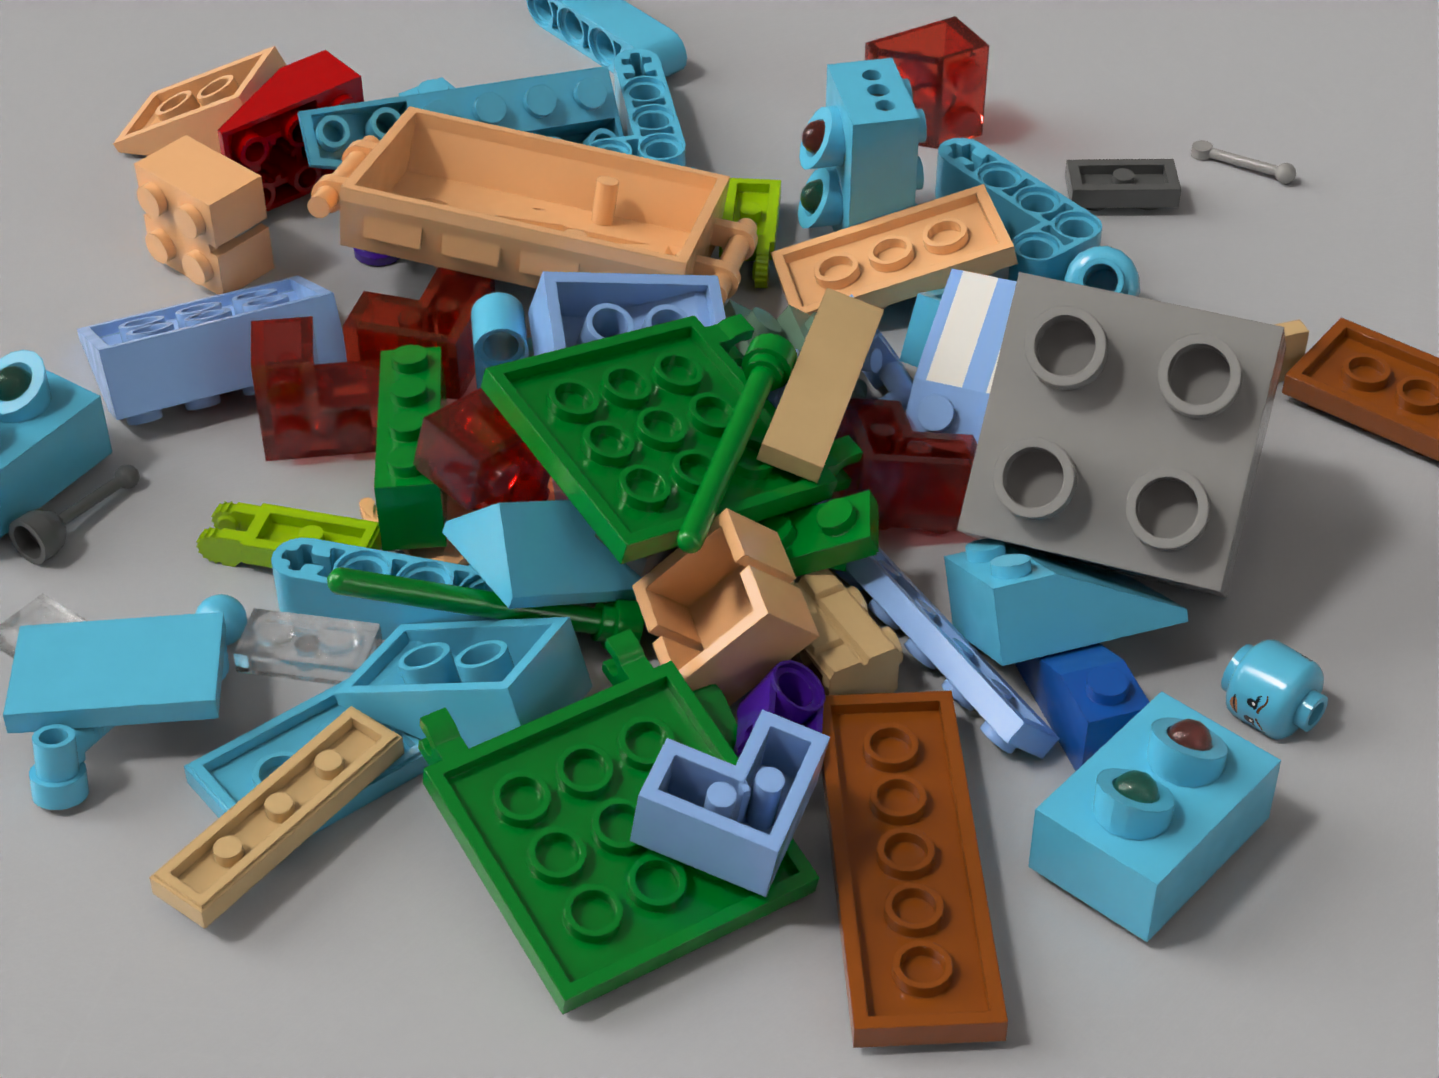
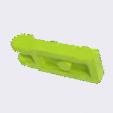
[719,178,781,288]
[196,501,382,568]

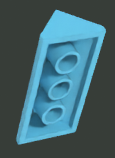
[442,500,646,609]

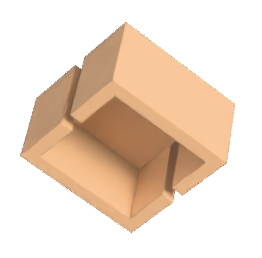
[134,135,275,295]
[632,508,819,706]

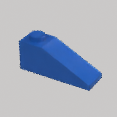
[1014,643,1149,772]

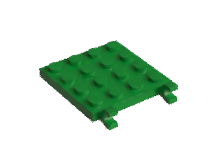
[481,314,863,564]
[418,629,820,1015]

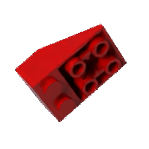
[217,50,364,212]

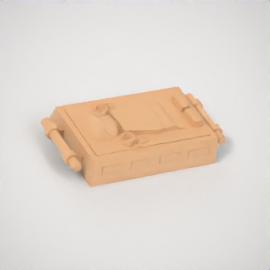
[307,106,758,304]

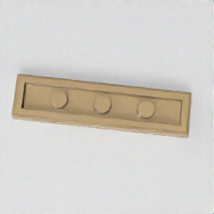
[756,288,884,483]
[149,706,404,929]

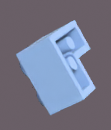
[630,709,830,897]

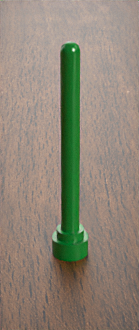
[677,333,797,554]
[327,567,644,650]

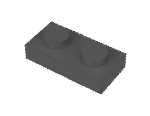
[1065,159,1181,211]

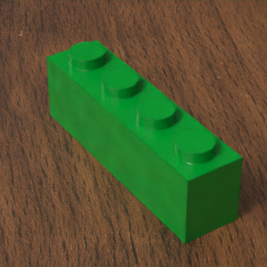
[374,345,448,551]

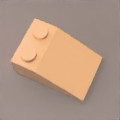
[113,46,286,156]

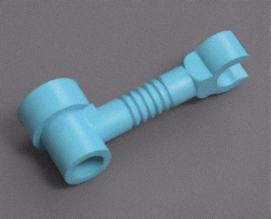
[29,724,115,810]

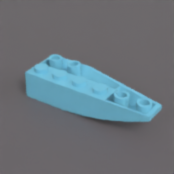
[297,66,624,170]

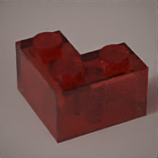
[343,267,496,401]
[251,316,380,461]
[413,388,550,511]
[834,398,977,534]

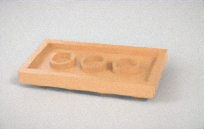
[770,184,1018,315]

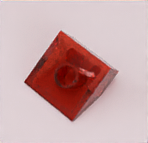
[865,16,990,149]

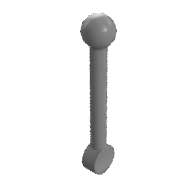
[1191,140,1296,184]

